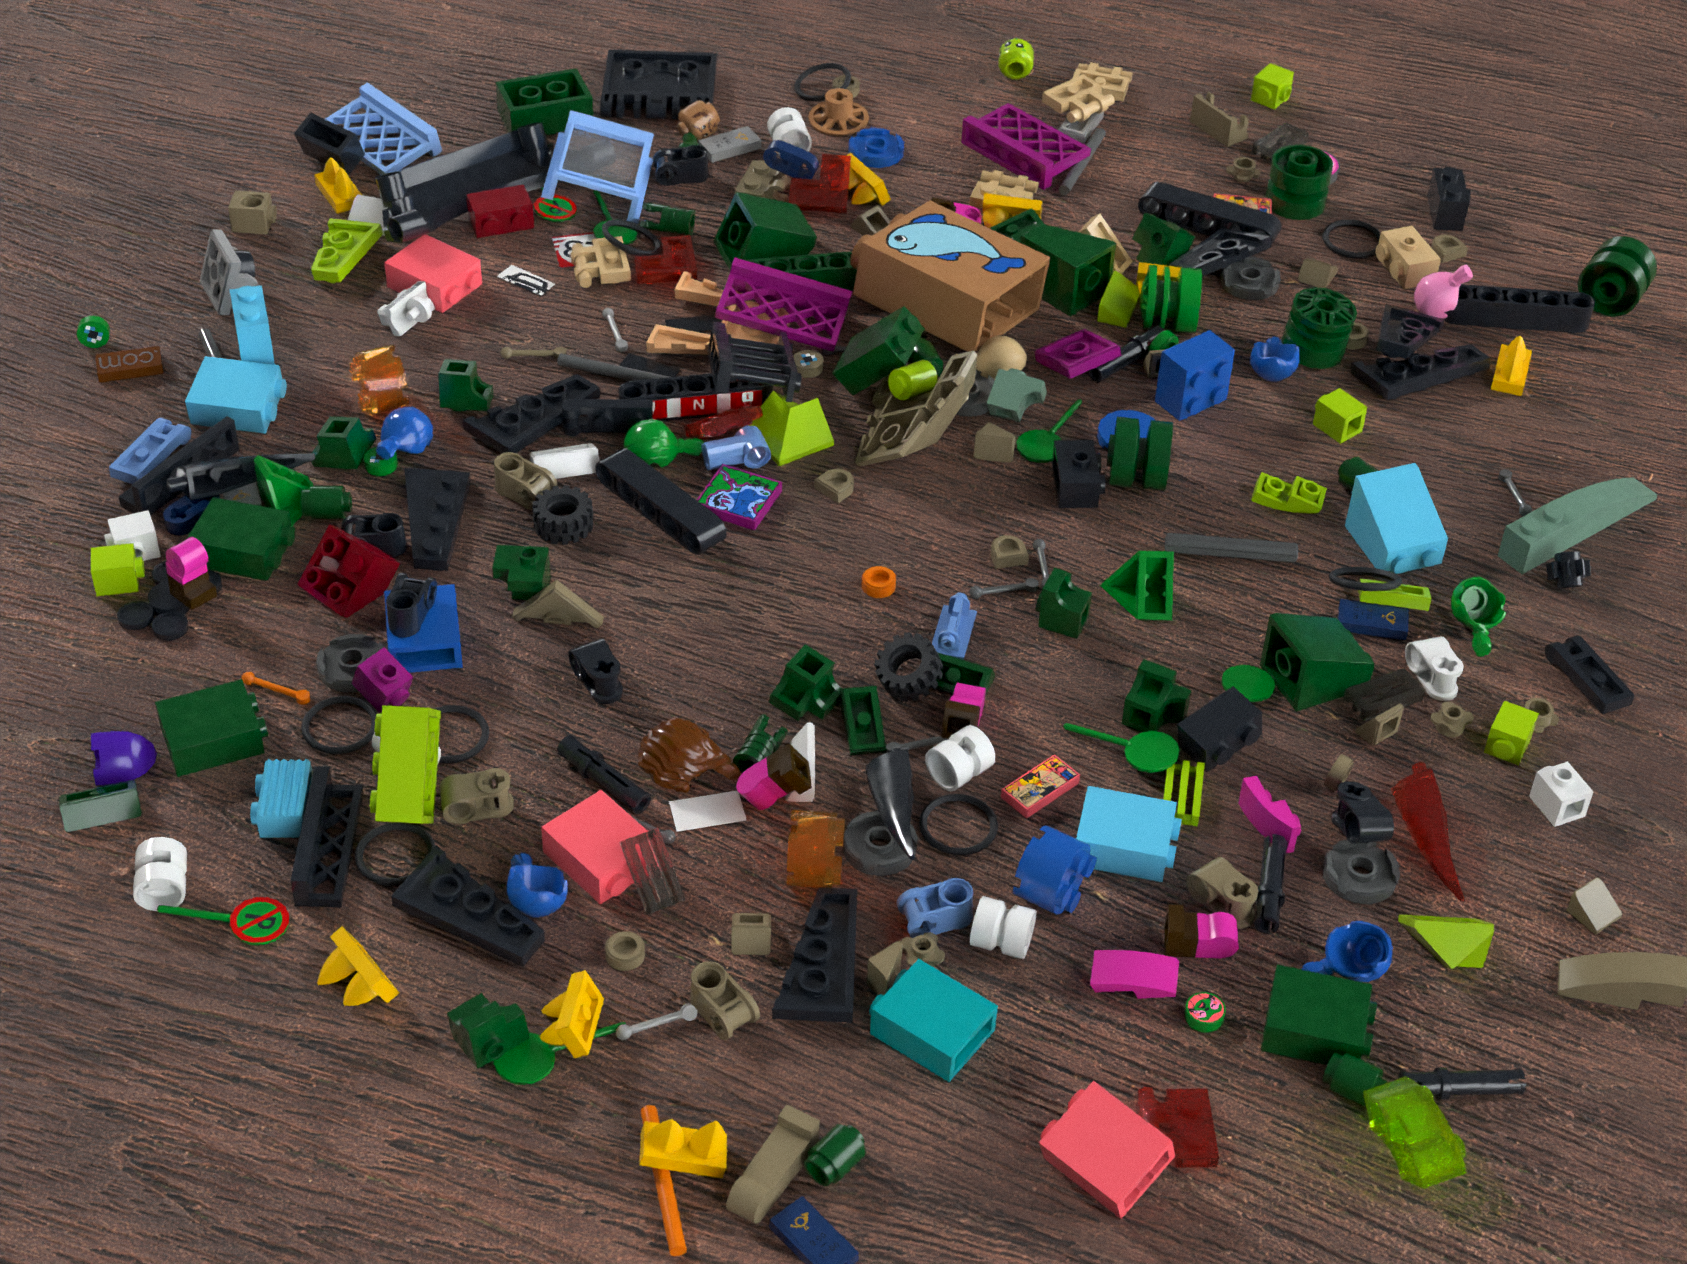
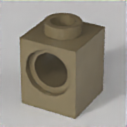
[228,191,277,234]

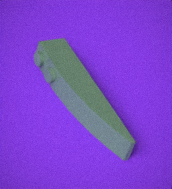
[1498,477,1658,574]

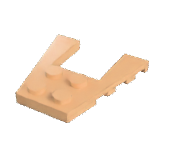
[646,271,790,355]

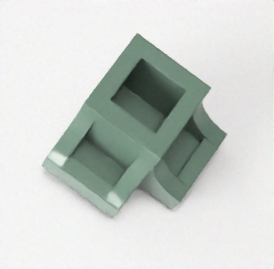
[987,368,1047,422]

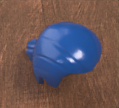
[1250,337,1300,382]
[376,407,433,459]
[507,853,568,918]
[1301,921,1393,982]

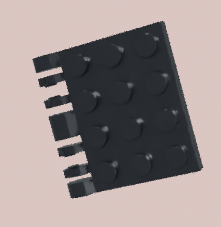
[600,49,717,120]

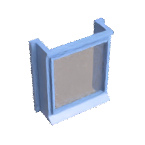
[541,110,654,224]

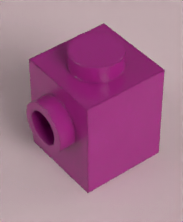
[351,647,413,714]

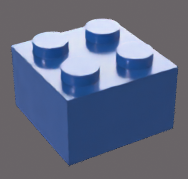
[1155,330,1235,421]

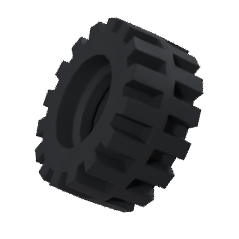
[532,485,593,545]
[874,632,943,702]

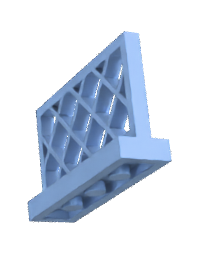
[325,82,442,175]

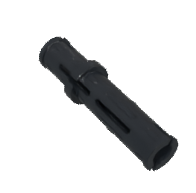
[1088,326,1165,383]
[557,735,652,814]
[1254,834,1288,934]
[1398,1067,1526,1100]

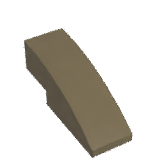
[1557,952,1687,1010]

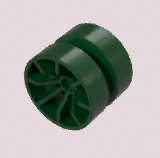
[1265,145,1333,220]
[1578,236,1657,317]
[1106,417,1173,491]

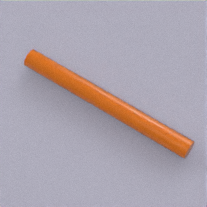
[640,1105,687,1256]

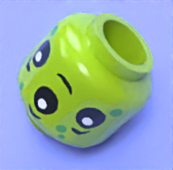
[998,38,1034,80]

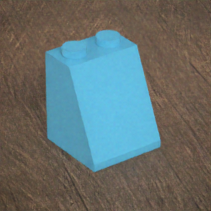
[1345,463,1448,574]

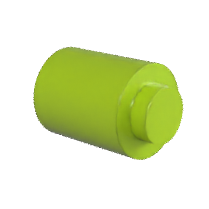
[888,360,938,400]

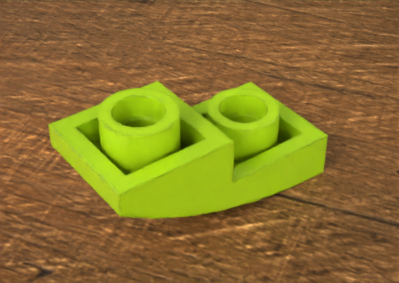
[1251,472,1327,514]

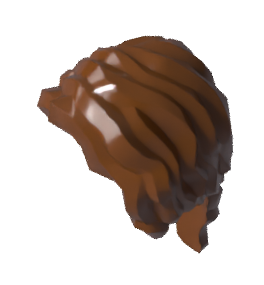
[637,717,742,793]

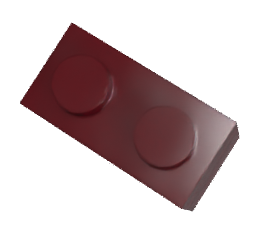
[466,184,534,238]

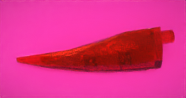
[1391,762,1465,902]

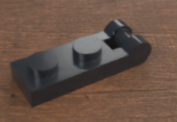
[561,399,653,436]
[1545,635,1635,715]

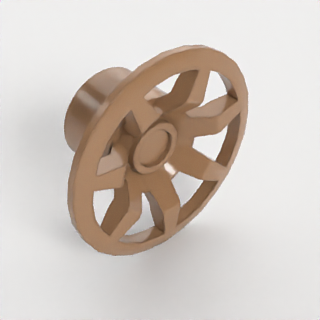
[808,88,869,136]

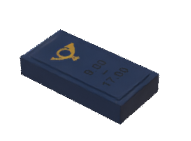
[1337,599,1409,640]
[769,1196,859,1264]

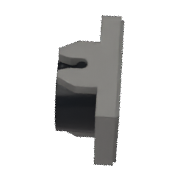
[200,229,258,315]

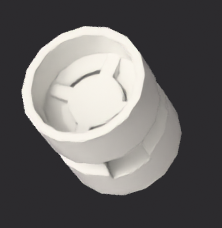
[767,107,812,155]
[925,725,995,792]
[133,837,187,911]
[970,896,1037,959]

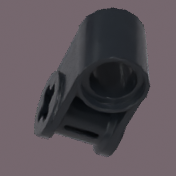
[653,145,709,186]
[341,513,407,558]
[386,572,437,637]
[568,638,623,704]
[1331,781,1394,844]

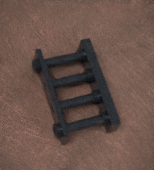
[708,322,802,402]

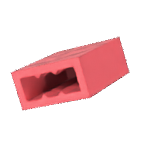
[384,234,482,313]
[541,790,660,905]
[1039,1081,1175,1219]

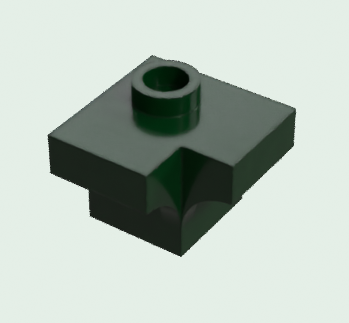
[1132,213,1196,266]
[438,359,493,412]
[311,416,376,469]
[492,545,551,600]
[1035,568,1092,639]
[768,644,841,721]
[1121,659,1192,732]
[446,993,530,1069]

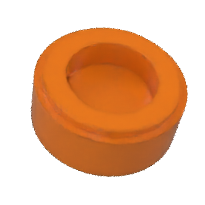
[862,566,896,598]

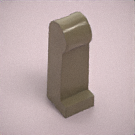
[726,1104,820,1224]

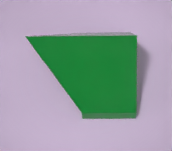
[254,455,314,526]
[1100,551,1174,621]

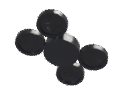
[117,561,222,641]

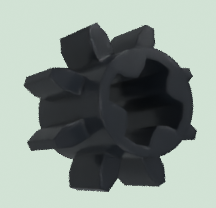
[1546,551,1591,589]

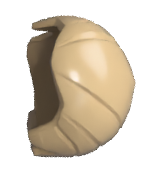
[956,336,1027,380]

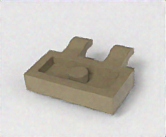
[734,160,797,202]

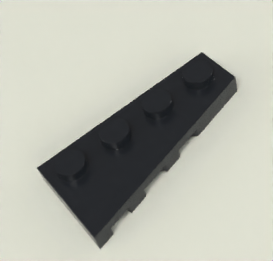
[1350,344,1491,400]
[463,374,600,453]
[404,468,471,571]
[391,845,545,967]
[772,887,857,1023]

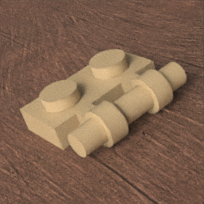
[1072,62,1133,101]
[1042,74,1115,123]
[970,170,1039,209]
[570,236,631,288]

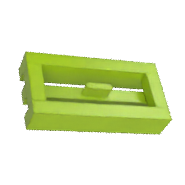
[1358,579,1431,611]
[1163,760,1205,826]

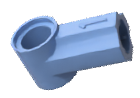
[702,426,771,471]

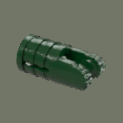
[639,202,696,236]
[733,714,788,773]

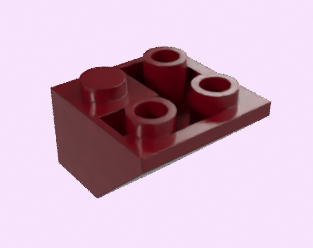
[297,524,400,618]

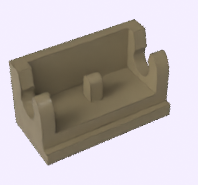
[1190,92,1249,147]

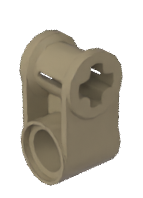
[494,452,558,510]
[440,768,514,824]
[1186,857,1258,929]
[690,961,760,1040]

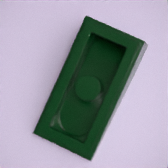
[839,686,886,755]

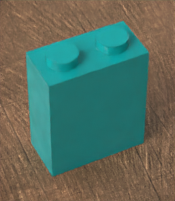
[869,959,998,1082]

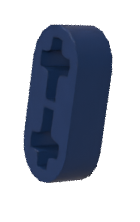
[763,140,819,181]
[163,495,220,536]

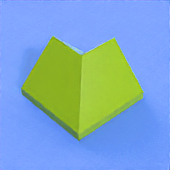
[746,391,834,466]
[1398,914,1494,970]

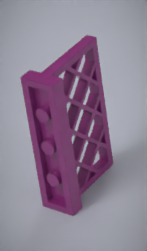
[961,103,1091,190]
[714,257,852,352]

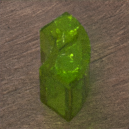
[1363,1076,1467,1189]

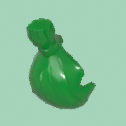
[624,419,704,467]
[1451,577,1506,657]

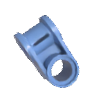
[896,878,973,938]

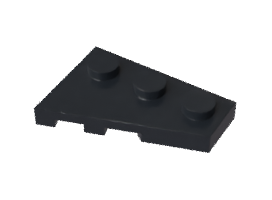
[1169,228,1271,276]
[1376,304,1445,359]

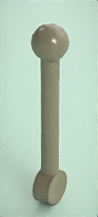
[501,347,566,359]

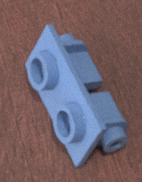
[932,593,977,660]

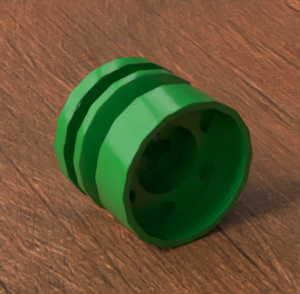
[1140,265,1202,333]

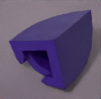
[91,731,158,786]

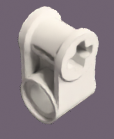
[1405,636,1464,701]

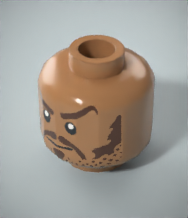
[676,100,720,141]

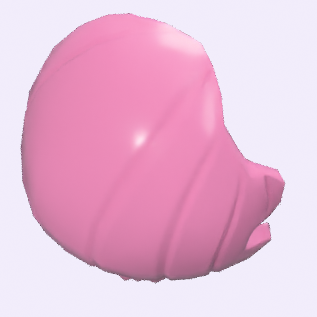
[1414,265,1473,319]

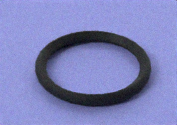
[795,63,851,102]
[1322,219,1381,259]
[602,220,662,257]
[1329,567,1402,591]
[301,696,377,754]
[435,705,489,763]
[919,794,998,855]
[355,823,435,886]

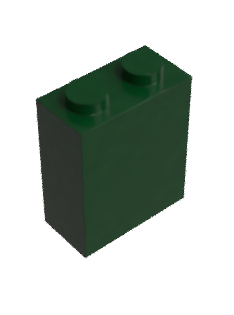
[832,306,925,396]
[187,497,295,581]
[155,679,268,777]
[1261,964,1377,1065]

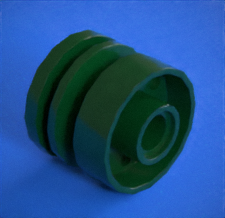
[1281,287,1357,369]

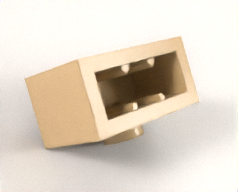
[1376,226,1441,289]

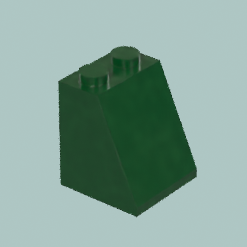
[713,192,817,270]
[1020,224,1116,317]
[1260,613,1375,712]

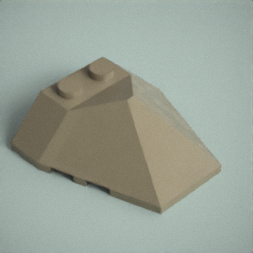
[855,350,977,467]

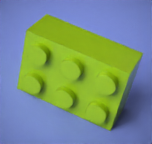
[370,705,441,824]

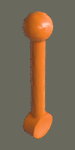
[241,672,310,705]

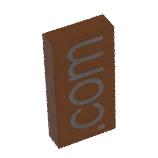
[95,346,164,382]

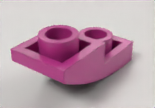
[1238,776,1301,853]
[1090,950,1179,999]

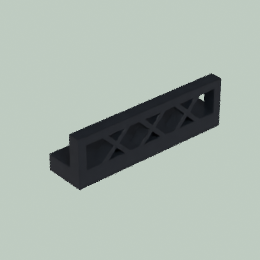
[118,416,239,515]
[290,766,364,907]

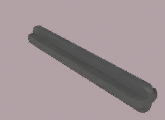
[1164,533,1298,563]

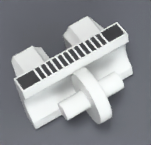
[377,281,435,336]

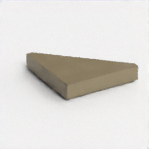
[512,580,604,628]

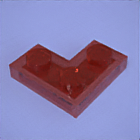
[789,154,851,213]
[634,235,697,284]

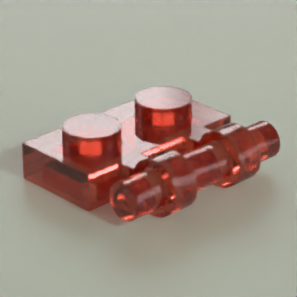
[683,403,763,440]
[1135,1087,1219,1168]

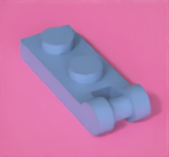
[109,418,191,484]

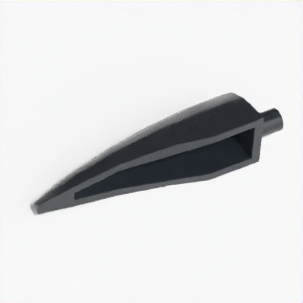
[167,453,315,500]
[865,748,915,860]

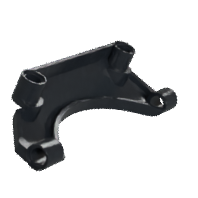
[375,122,616,244]

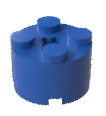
[1013,825,1097,915]

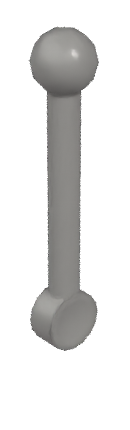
[602,308,628,352]
[616,1003,697,1040]

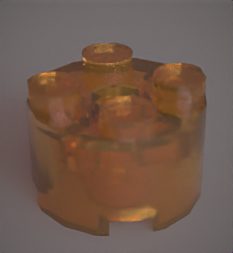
[348,344,410,415]
[786,810,845,888]

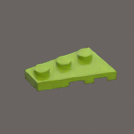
[311,218,383,283]

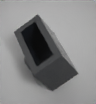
[294,112,365,175]
[1427,167,1471,231]
[1051,440,1105,508]
[1177,686,1262,772]

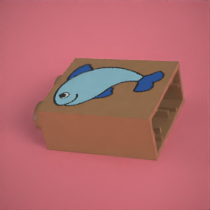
[850,200,1050,353]

